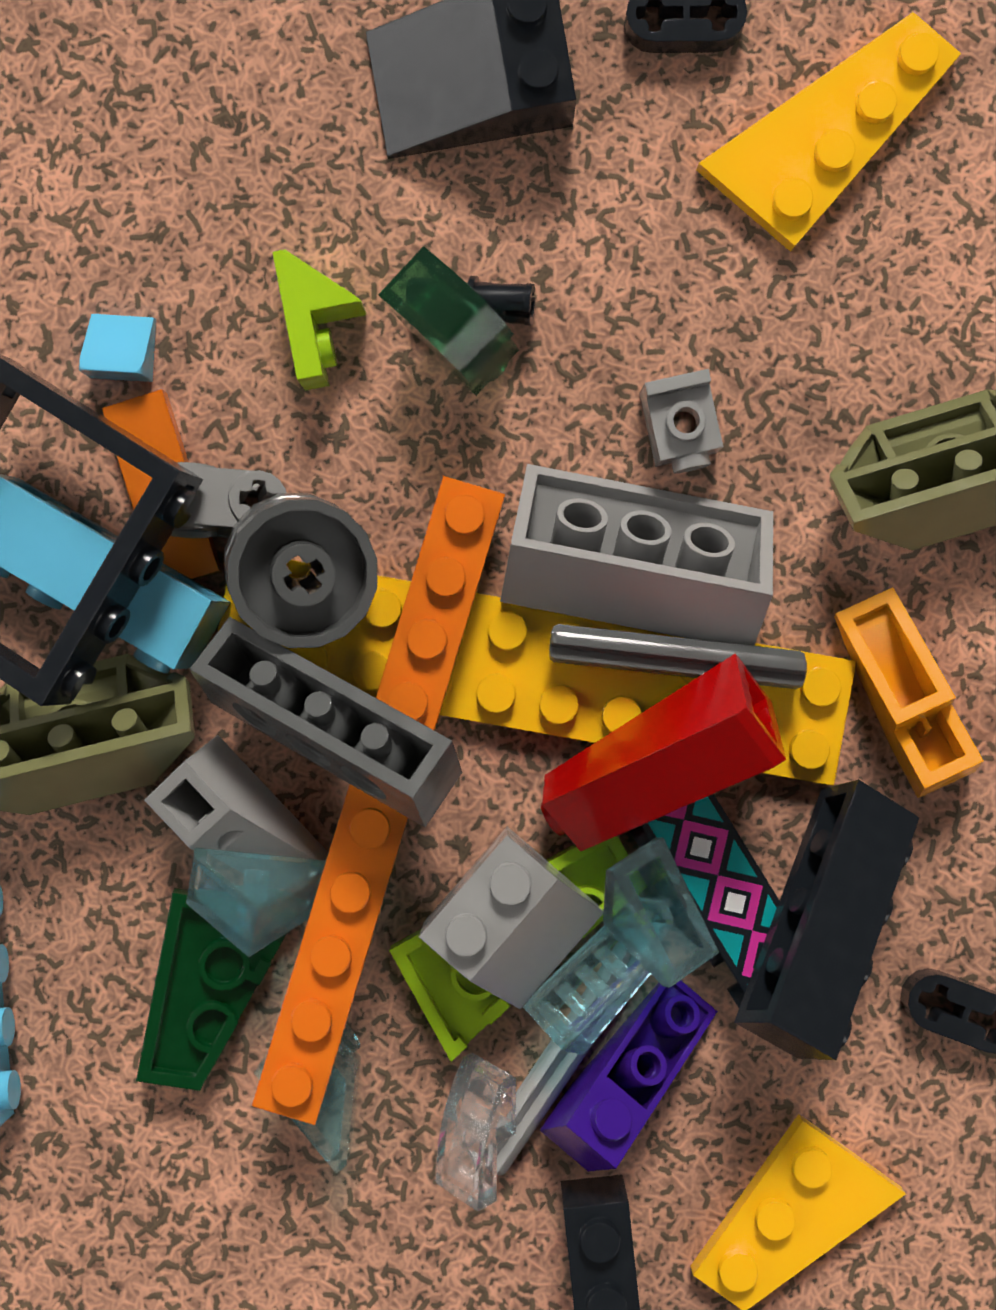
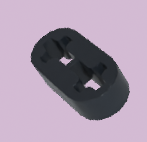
[624,0,747,53]
[900,968,996,1054]

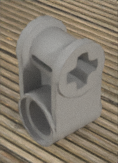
[170,462,286,538]

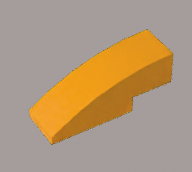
[834,587,984,798]

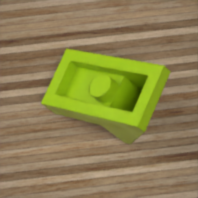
[272,249,367,391]

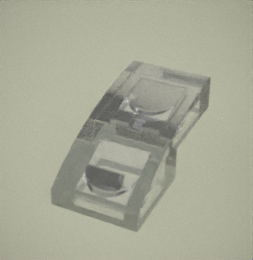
[435,1053,516,1212]

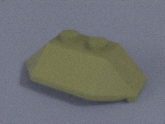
[829,389,996,551]
[0,654,195,815]

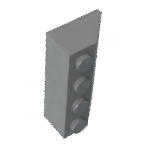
[500,464,773,646]

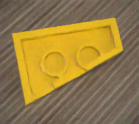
[690,1114,906,1310]

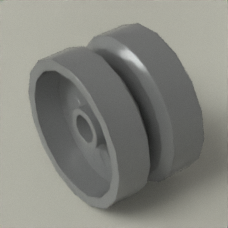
[224,493,377,648]

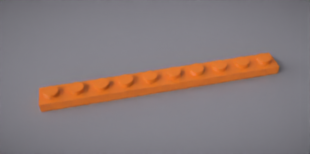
[252,476,505,1125]

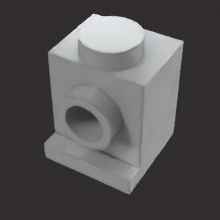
[639,369,723,474]

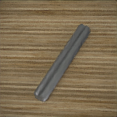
[549,624,807,689]

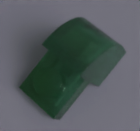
[378,246,519,396]

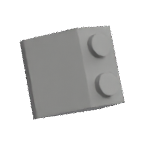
[419,826,604,1009]

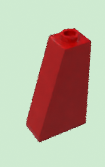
[541,653,786,852]

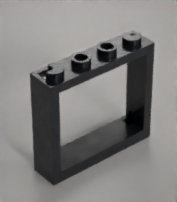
[0,354,204,706]

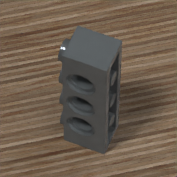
[189,617,463,827]

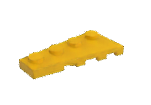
[696,12,961,252]

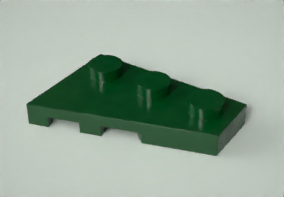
[136,888,300,1091]

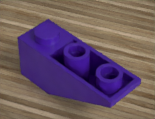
[540,971,718,1172]

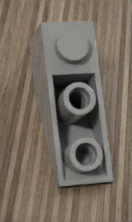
[144,735,329,913]

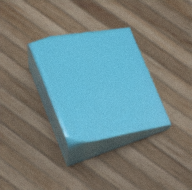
[79,314,156,382]

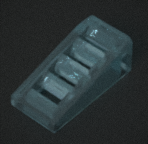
[523,913,665,1055]

